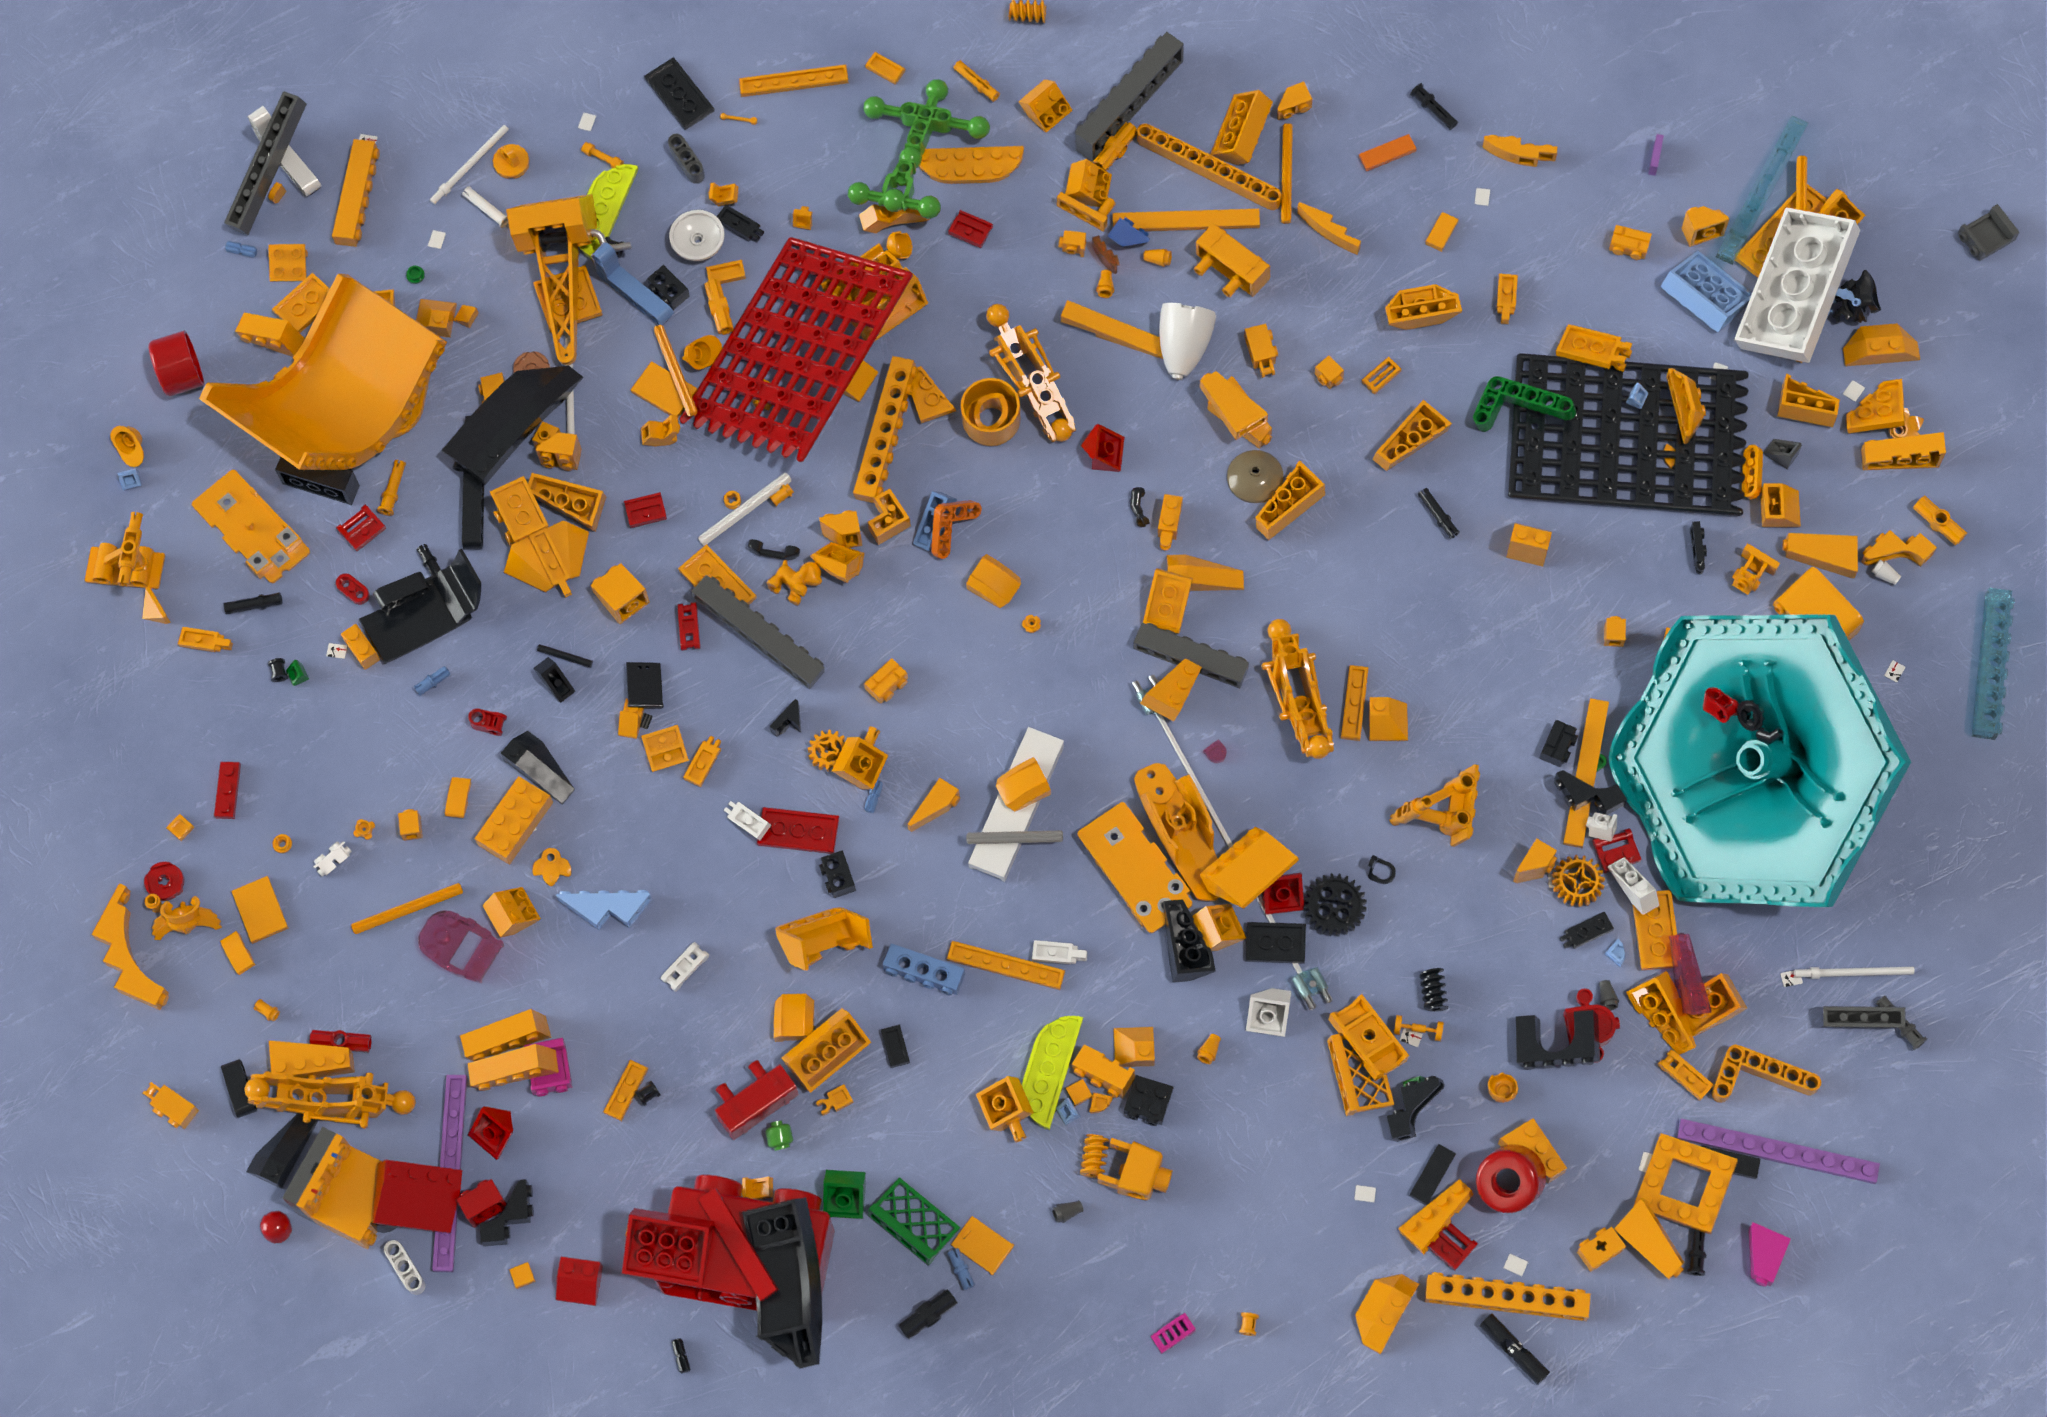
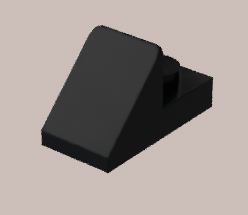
[770,699,801,737]

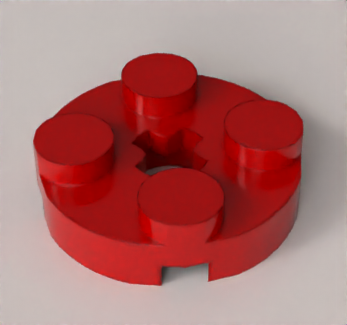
[144,862,184,901]

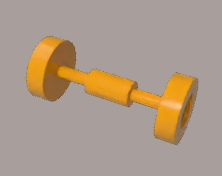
[1394,1015,1444,1042]

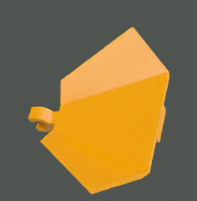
[504,521,589,598]

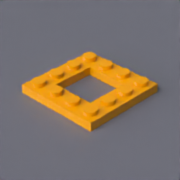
[1634,1133,1738,1235]

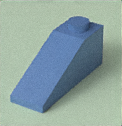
[913,491,957,551]

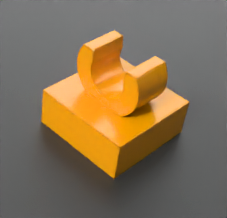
[793,206,812,230]

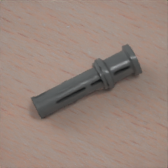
[1876,996,1927,1050]

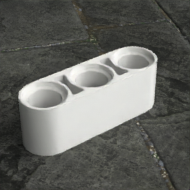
[384,1240,426,1295]

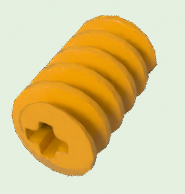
[1009,0,1046,23]
[1080,1134,1110,1178]

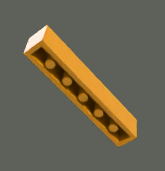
[332,139,380,247]

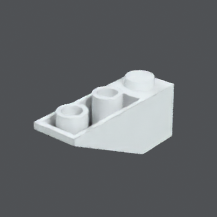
[1608,857,1659,915]

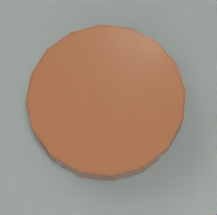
[513,351,550,372]

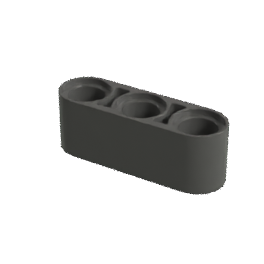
[668,134,705,184]

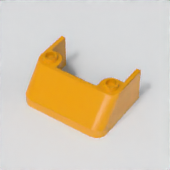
[775,907,873,971]

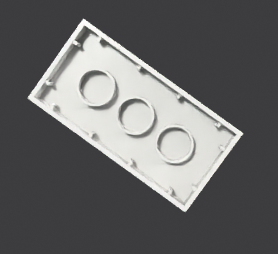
[1734,208,1860,363]

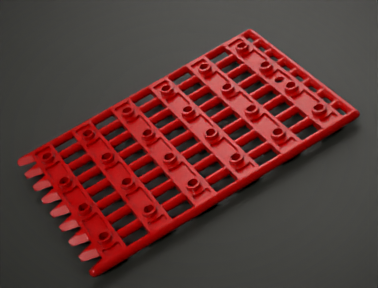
[680,237,913,462]

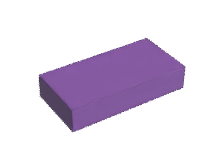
[1648,134,1664,176]

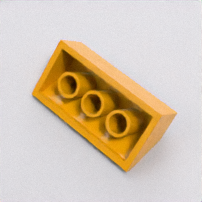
[1210,90,1273,165]

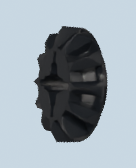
[1737,700,1765,731]

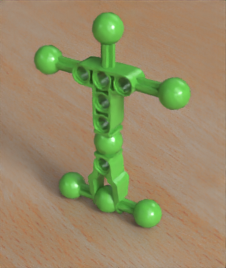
[847,79,990,219]

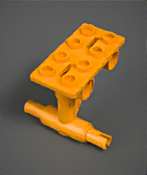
[85,512,165,589]
[1389,764,1480,847]

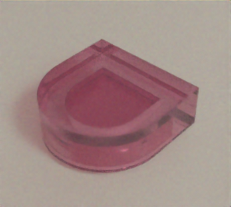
[1203,739,1227,763]

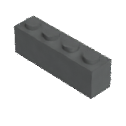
[1823,1006,1906,1028]

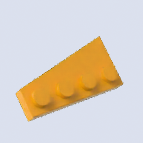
[1398,1179,1474,1255]

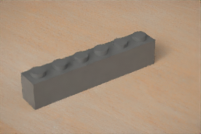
[1133,623,1249,689]

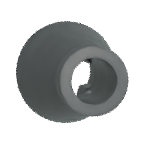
[1599,980,1619,1011]
[1052,1200,1084,1223]

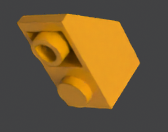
[1277,82,1312,120]

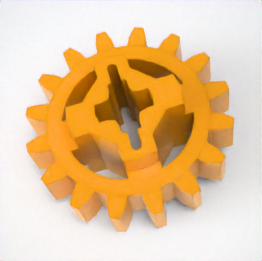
[808,730,845,772]

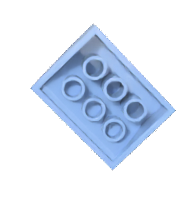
[1661,250,1752,332]

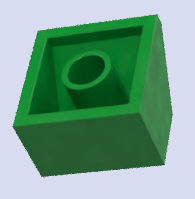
[823,1170,866,1219]

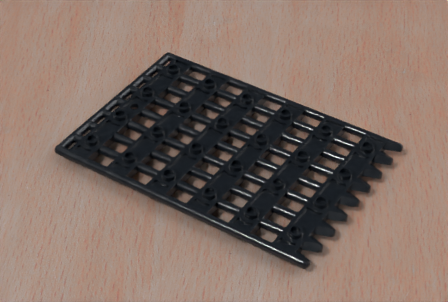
[1508,353,1749,516]

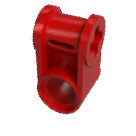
[1703,687,1739,723]
[468,708,507,736]

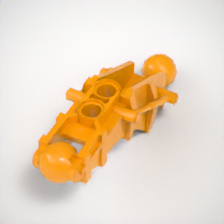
[986,303,1076,442]
[1261,619,1334,759]
[245,1071,416,1129]

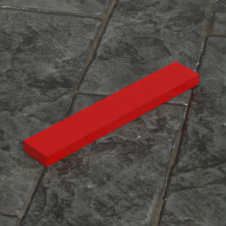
[698,1188,779,1302]

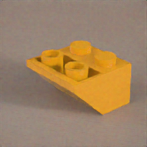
[1018,79,1073,133]
[1065,159,1112,207]
[536,432,582,471]
[1760,483,1801,527]
[819,510,863,548]
[482,887,541,937]

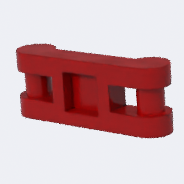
[677,602,701,651]

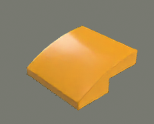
[641,725,689,772]

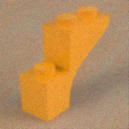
[859,204,930,233]
[1861,530,1937,567]

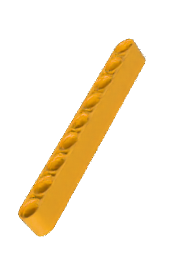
[1137,123,1281,210]

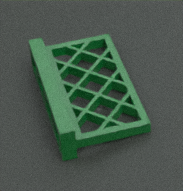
[868,1177,960,1266]

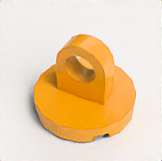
[493,144,529,179]

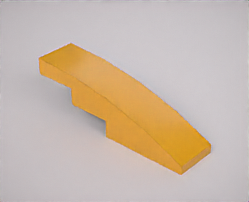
[1297,202,1361,255]

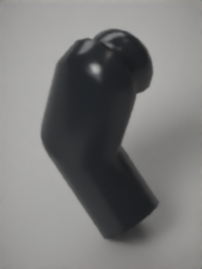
[1756,727,1784,744]

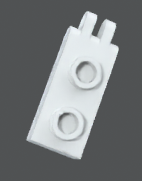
[724,801,771,840]

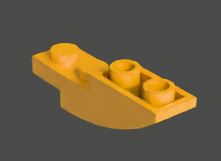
[1483,135,1557,167]

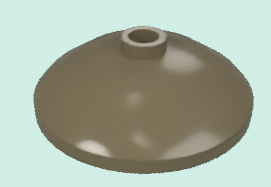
[1227,450,1283,503]

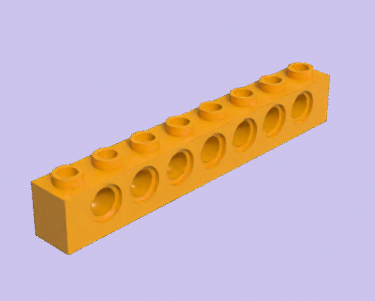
[853,356,918,503]
[1424,1272,1591,1321]

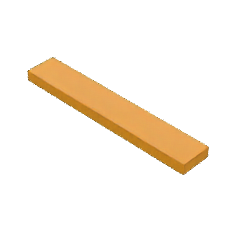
[739,64,849,97]
[947,941,1065,990]

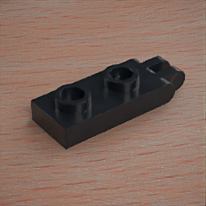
[717,205,765,242]
[1690,521,1707,575]
[1559,912,1614,949]

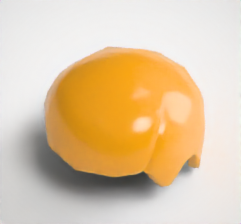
[886,231,913,259]
[1487,1072,1519,1103]

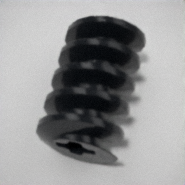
[1419,968,1449,1012]

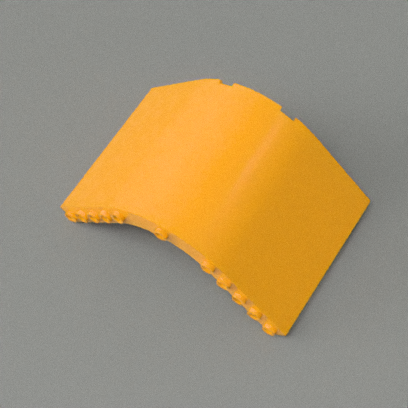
[199,274,447,470]

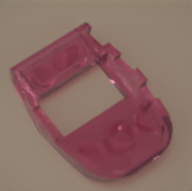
[418,910,504,984]

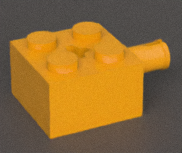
[832,726,888,789]
[976,1076,1033,1142]

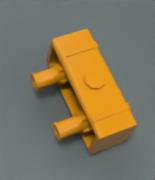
[1194,223,1270,298]

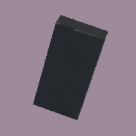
[881,1024,910,1068]

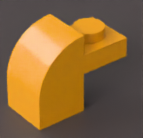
[641,415,680,447]

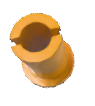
[769,484,794,507]
[145,894,162,913]
[254,999,280,1021]

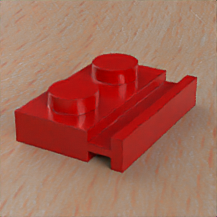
[948,210,993,248]
[624,492,667,528]

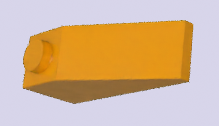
[908,778,960,832]

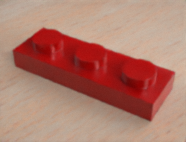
[214,762,241,819]

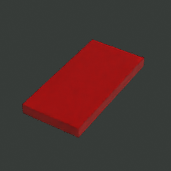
[757,807,840,854]

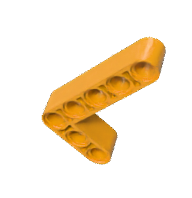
[1711,1044,1821,1103]

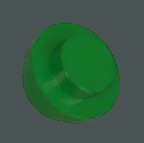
[406,266,425,284]

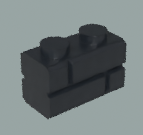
[1540,720,1578,767]

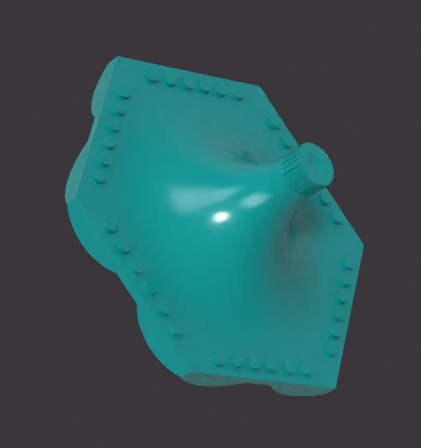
[1609,614,1911,907]

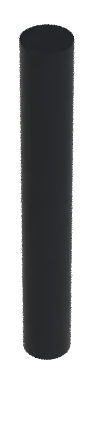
[537,644,593,668]

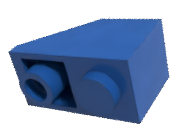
[1108,217,1150,247]

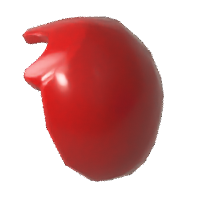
[260,1211,292,1244]

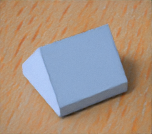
[1626,383,1648,409]
[117,468,141,490]
[1056,1098,1081,1125]

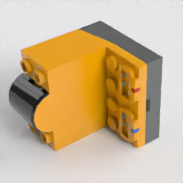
[282,1127,397,1250]

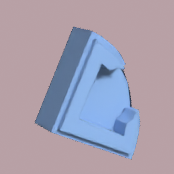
[1605,939,1625,967]

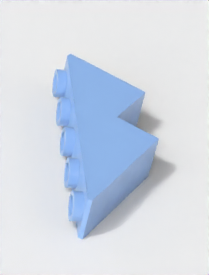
[556,890,652,930]

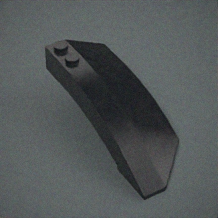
[442,365,583,485]
[742,1198,822,1369]

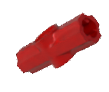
[310,1030,372,1052]

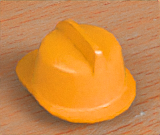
[682,335,722,370]
[110,425,144,467]

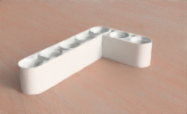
[247,106,322,197]

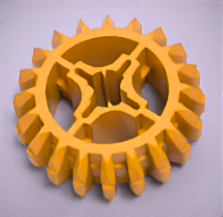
[1551,855,1605,908]

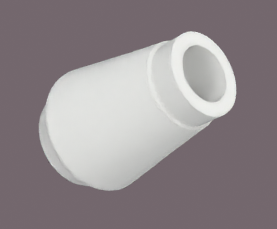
[1871,559,1901,585]

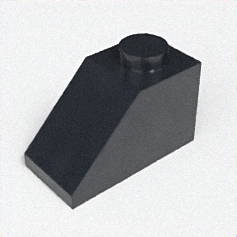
[533,657,576,703]

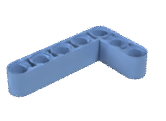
[591,242,674,325]

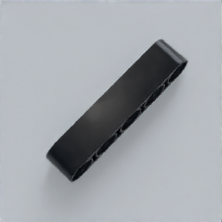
[462,468,484,550]

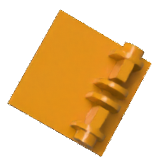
[268,244,308,281]

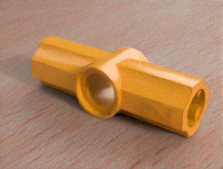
[1093,122,1137,171]
[704,279,734,335]
[1913,495,1967,546]

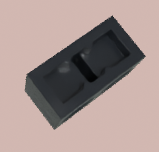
[647,265,690,310]
[819,850,856,898]

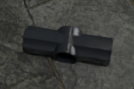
[899,1289,958,1339]

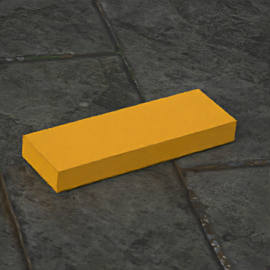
[603,1060,649,1122]

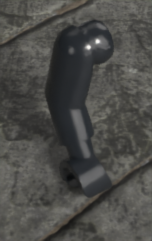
[1130,487,1150,527]

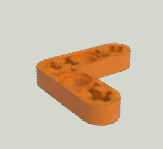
[931,500,982,559]

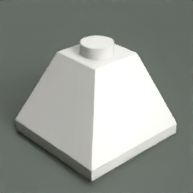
[1246,988,1291,1037]

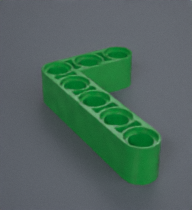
[1473,376,1576,432]

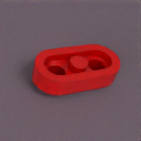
[336,573,370,605]

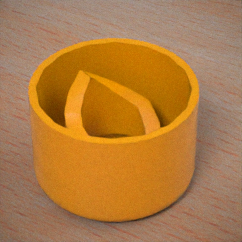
[961,378,1021,446]

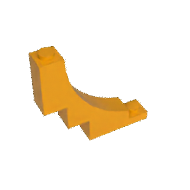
[91,883,169,1010]

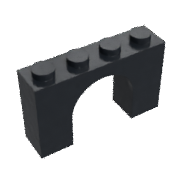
[1516,1010,1600,1070]

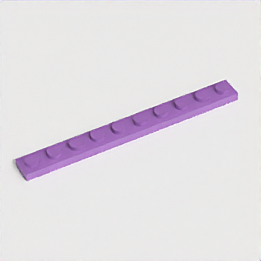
[432,1075,467,1272]
[1677,1119,1880,1184]

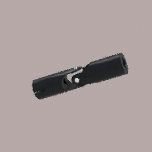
[1479,1313,1550,1385]

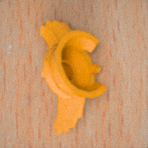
[152,896,222,940]

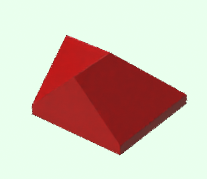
[1081,424,1125,472]
[468,1106,513,1160]

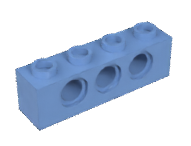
[883,943,965,995]

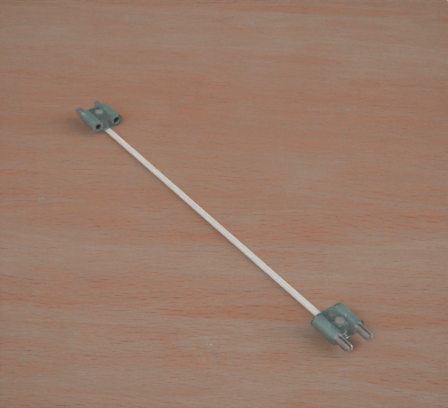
[1132,675,1333,1010]

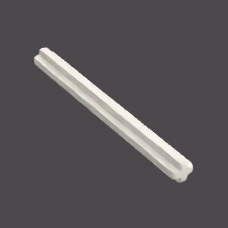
[698,473,791,546]

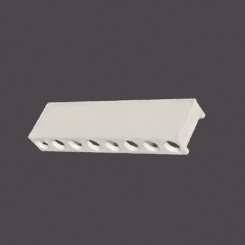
[968,727,1064,882]

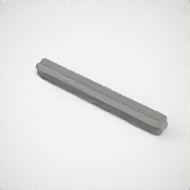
[966,830,1063,844]

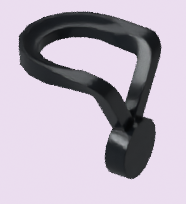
[1368,855,1396,884]

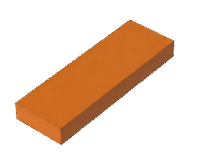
[1359,134,1417,171]

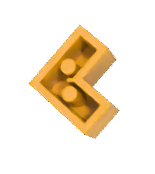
[868,489,911,545]

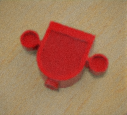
[1563,988,1620,1063]

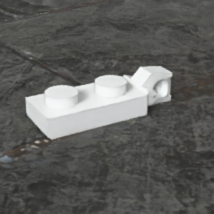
[1032,940,1087,965]

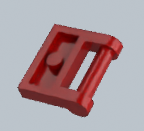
[336,504,386,552]
[1592,828,1642,873]
[1427,1221,1478,1271]

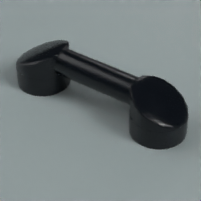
[748,539,800,561]

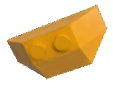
[1385,284,1462,330]
[1843,323,1920,367]
[1666,368,1706,444]
[1355,1274,1419,1355]

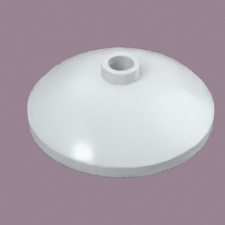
[669,210,725,261]

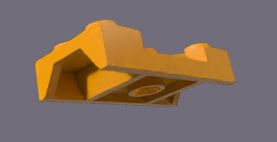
[1328,994,1409,1081]

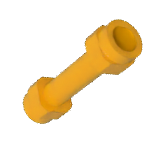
[581,142,624,168]

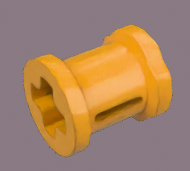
[1239,1312,1259,1336]

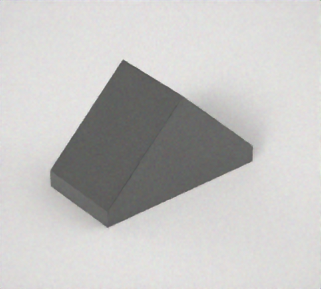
[1763,439,1802,469]

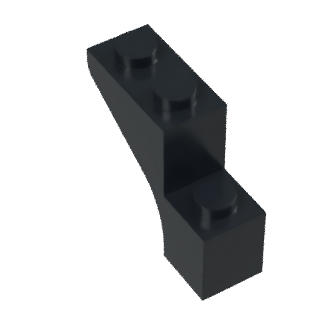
[1554,770,1627,815]
[1387,1076,1444,1142]
[480,1179,534,1247]

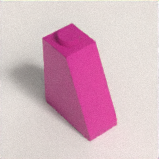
[1748,1222,1791,1287]

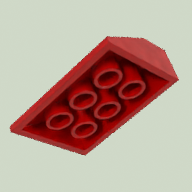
[373,1160,462,1233]
[622,1208,714,1287]

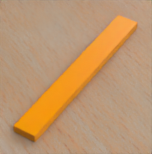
[1113,209,1260,231]
[1563,698,1609,848]

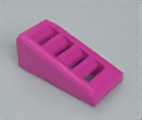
[1151,1313,1196,1354]

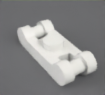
[661,942,710,992]

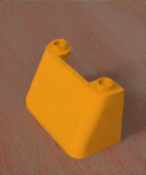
[1773,567,1864,640]

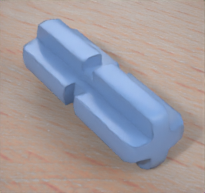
[225,241,257,257]
[864,780,883,813]

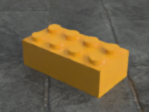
[474,776,553,865]
[781,1008,871,1093]

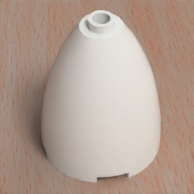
[1159,303,1216,380]

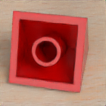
[1262,873,1304,914]

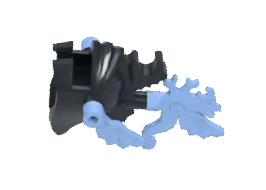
[1828,270,1881,323]

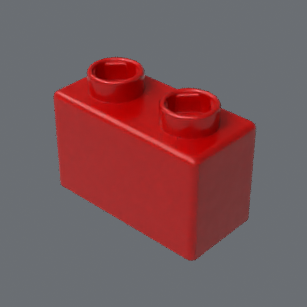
[654,1175,835,1311]

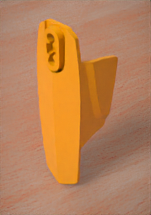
[1134,763,1220,901]

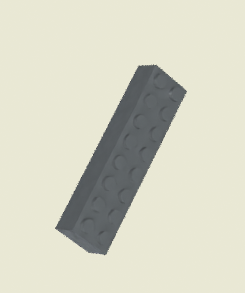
[1075,32,1184,162]

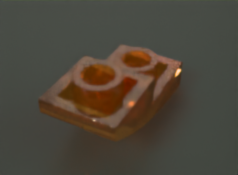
[1092,235,1120,274]

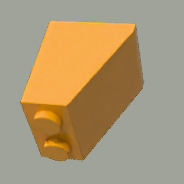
[1506,522,1552,567]
[590,563,650,625]

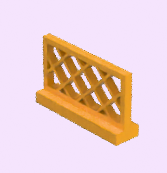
[1327,1032,1394,1116]

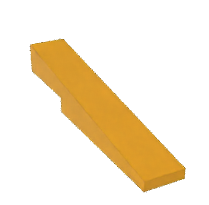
[1061,300,1163,359]

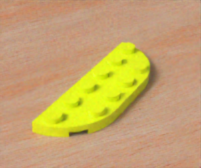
[579,164,639,260]
[1022,1016,1083,1130]

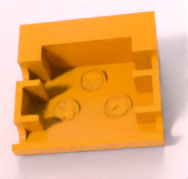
[821,243,929,342]

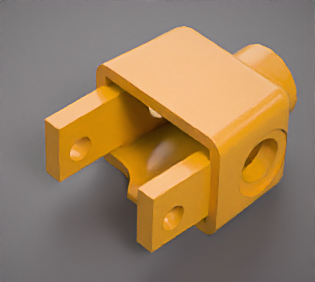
[1097,1138,1173,1201]

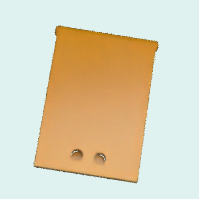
[951,1216,1014,1275]

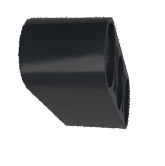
[221,1059,257,1118]

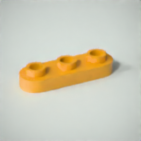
[1742,444,1763,499]

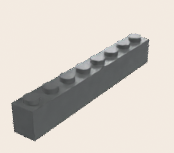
[224,91,307,235]
[691,575,824,689]

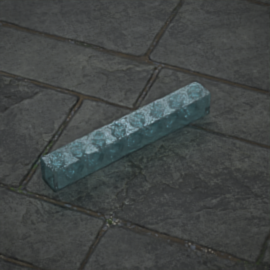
[1972,587,2015,740]

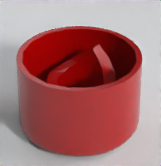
[148,330,205,396]
[1476,1144,1546,1213]

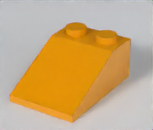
[1680,973,1748,1037]

